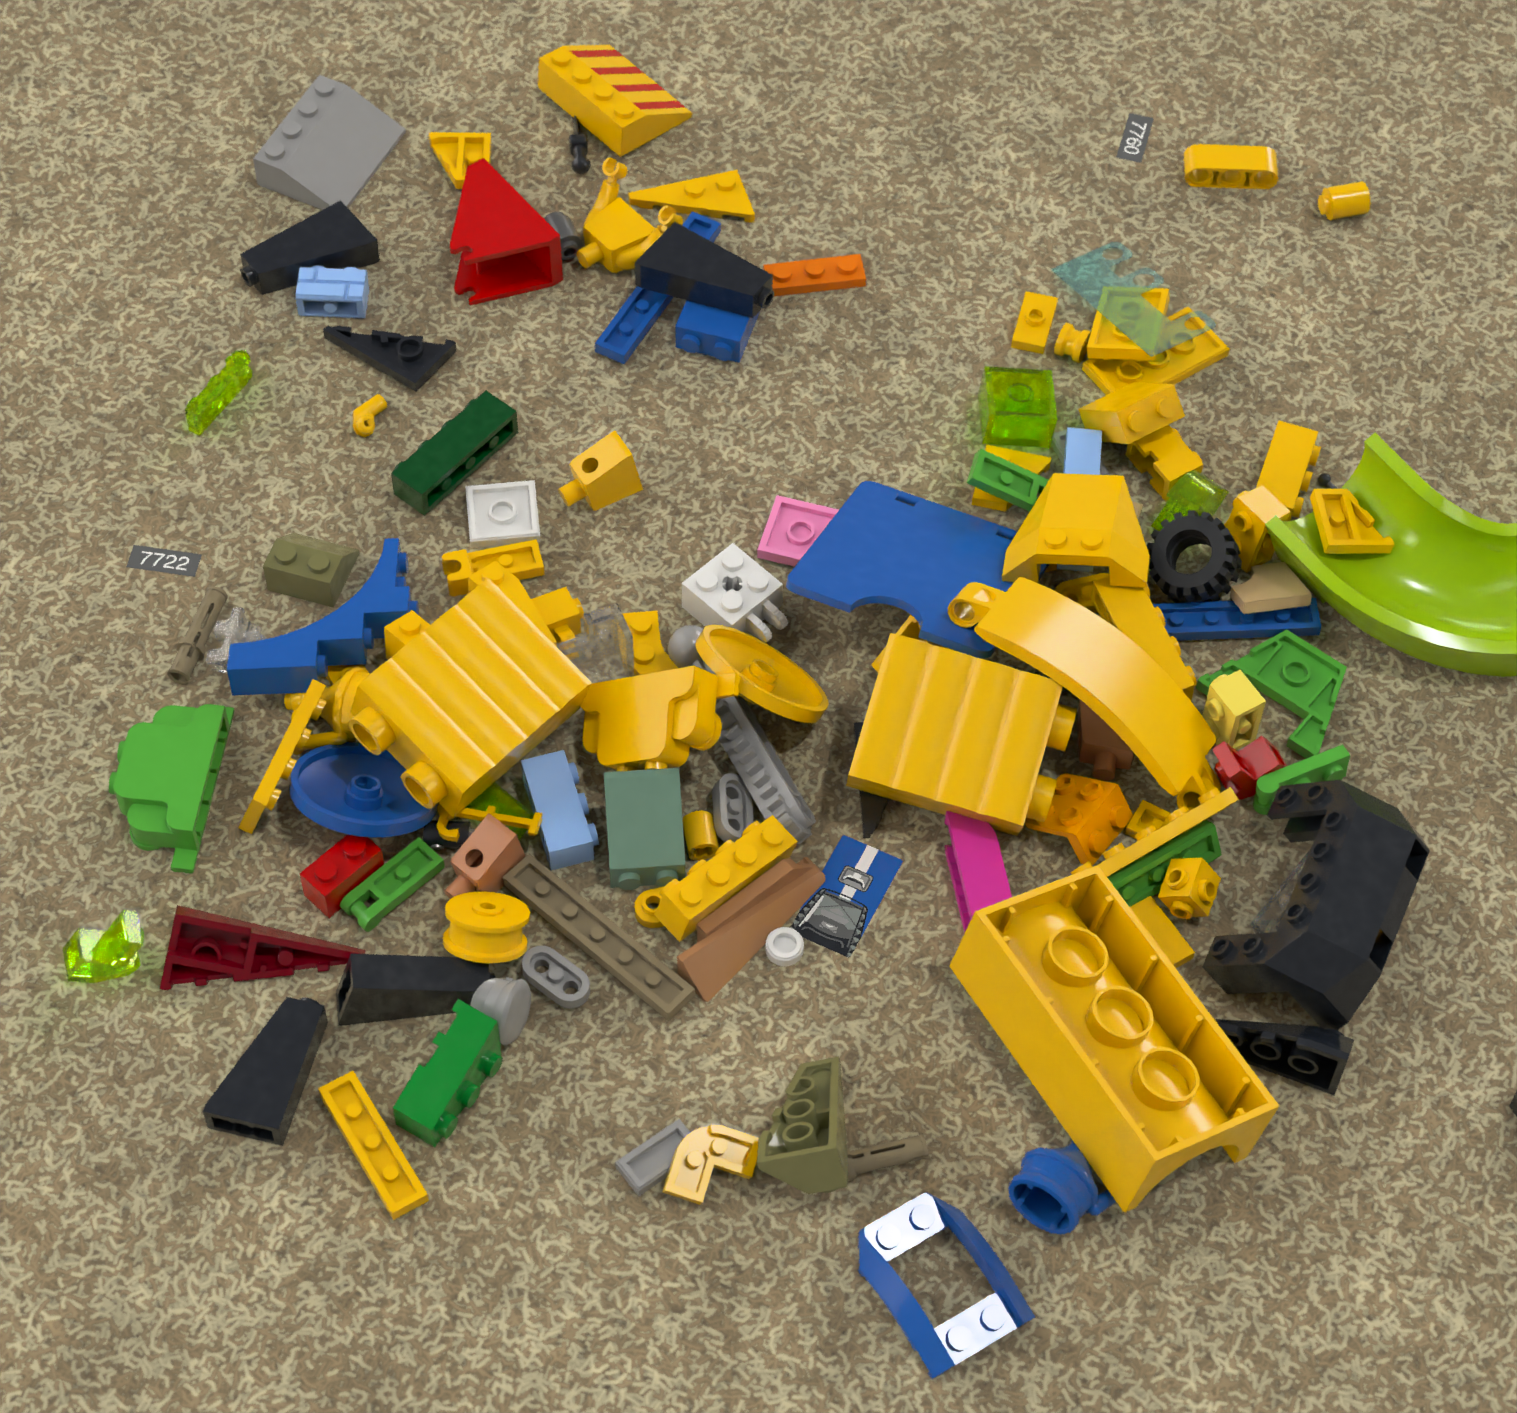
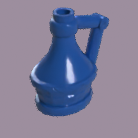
[1008,1140,1116,1235]

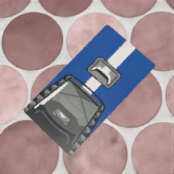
[790,835,903,958]

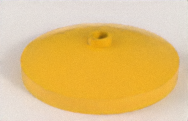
[695,624,829,723]

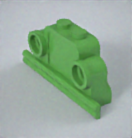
[109,704,235,874]

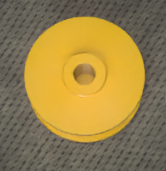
[443,892,530,963]

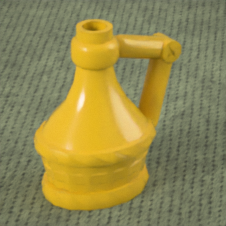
[284,667,371,755]

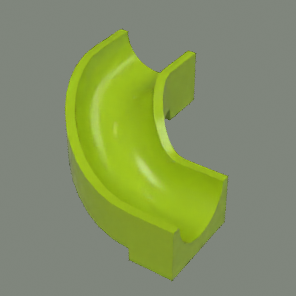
[1265,433,1517,677]

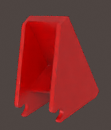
[450,157,563,306]

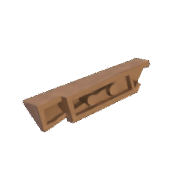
[677,857,826,1002]

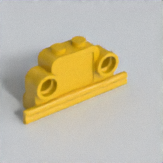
[580,666,740,772]

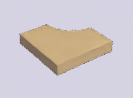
[1230,562,1312,614]

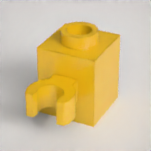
[531,587,584,657]

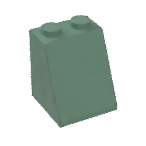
[604,768,686,890]

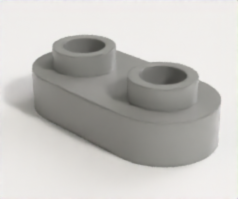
[712,773,753,842]
[522,946,590,1008]

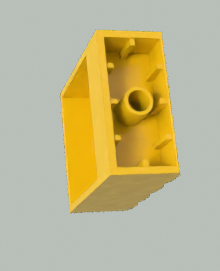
[349,578,592,818]
[846,633,1077,836]

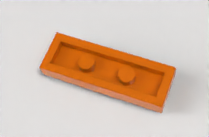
[763,254,866,297]

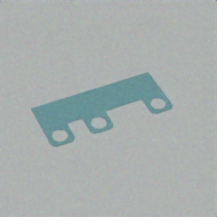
[1051,242,1216,357]

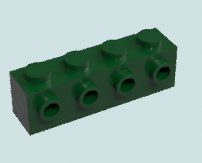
[391,390,518,516]

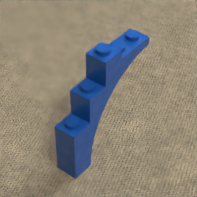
[227,538,419,696]

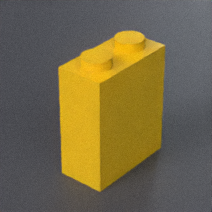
[1078,382,1185,444]

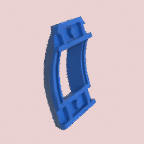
[858,1192,1035,1379]

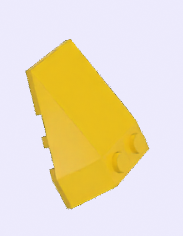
[1002,473,1150,587]

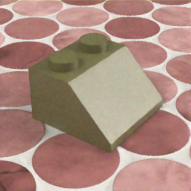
[263,533,360,608]

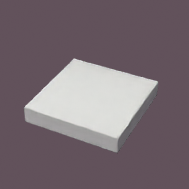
[465,480,541,548]

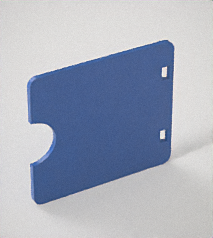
[786,481,1049,659]

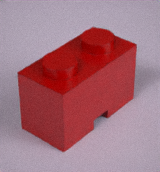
[299,834,384,918]

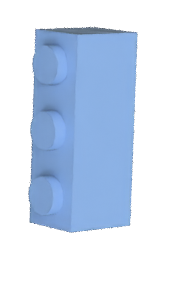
[521,750,599,871]

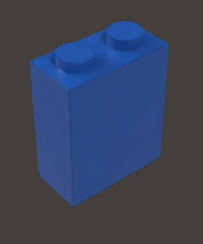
[675,300,761,363]

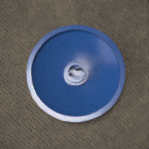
[289,742,439,838]

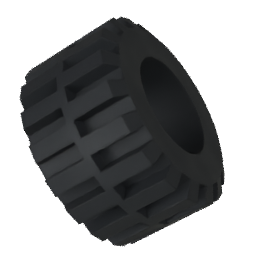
[1147,510,1242,603]

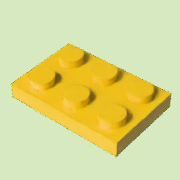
[1087,286,1170,361]

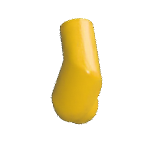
[352,394,388,437]

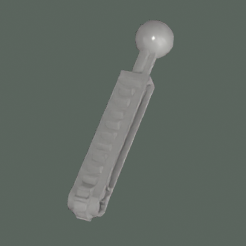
[667,625,816,845]

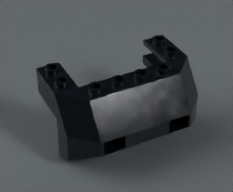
[1202,780,1430,1030]

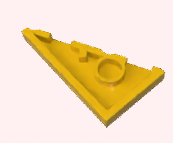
[628,169,755,223]

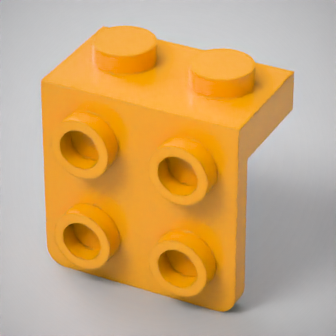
[1024,773,1133,865]

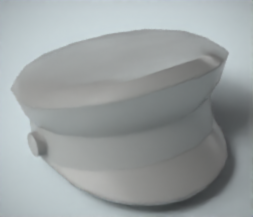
[470,977,531,1045]

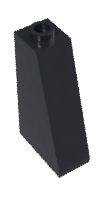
[240,200,380,295]
[635,222,774,318]
[336,954,496,1026]
[203,997,328,1146]

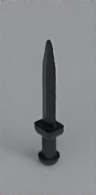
[569,116,591,174]

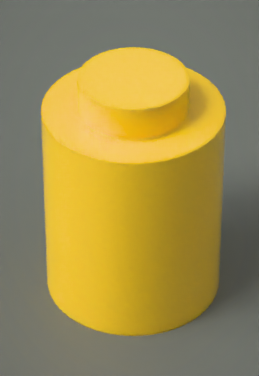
[1318,181,1371,220]

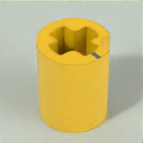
[682,810,719,861]

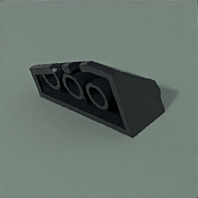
[1214,1019,1354,1096]

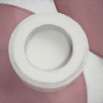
[765,927,804,966]

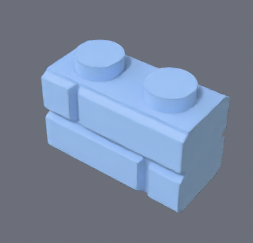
[295,266,369,318]

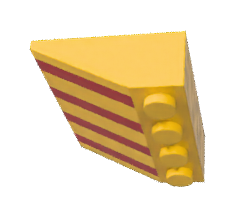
[538,45,693,157]

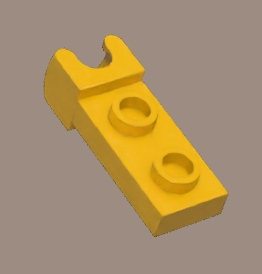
[441,539,545,597]

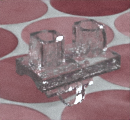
[206,607,267,673]

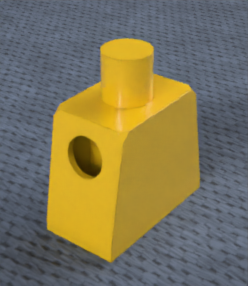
[558,431,643,511]

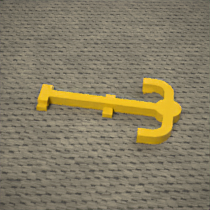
[437,804,543,842]

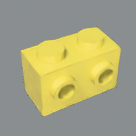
[1203,670,1266,750]

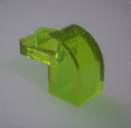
[1151,470,1229,532]
[62,910,144,983]

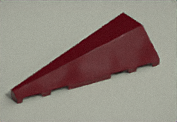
[160,905,365,990]

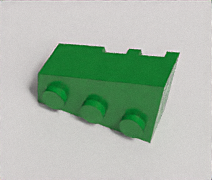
[393,999,503,1147]

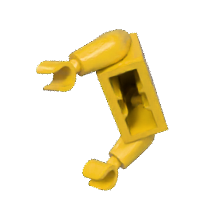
[576,157,683,273]

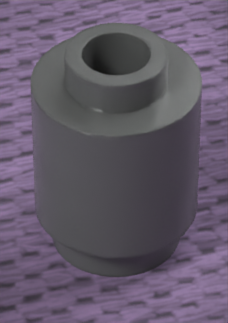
[544,212,583,260]

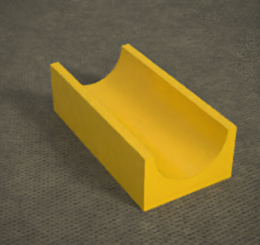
[949,865,1280,1213]

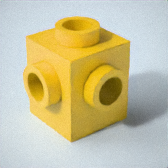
[1158,858,1221,919]

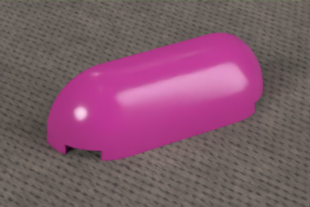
[944,811,1012,933]

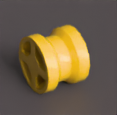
[1054,323,1091,363]

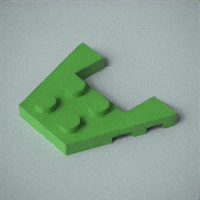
[1196,629,1347,759]

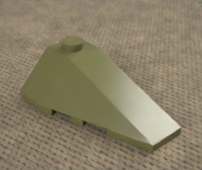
[757,1056,848,1194]

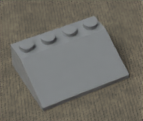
[253,75,406,210]

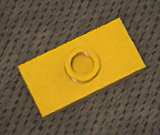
[1011,291,1058,355]

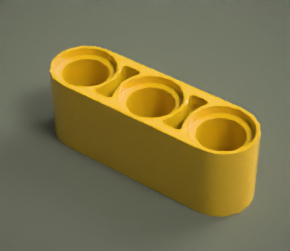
[1184,144,1278,189]

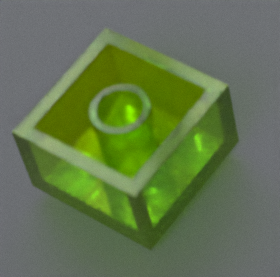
[978,366,1057,448]

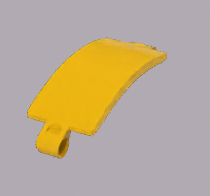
[948,577,1221,811]

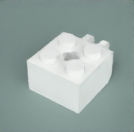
[682,543,788,643]

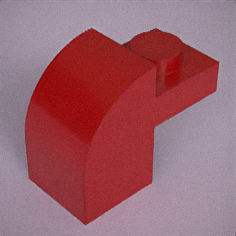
[1212,735,1287,800]

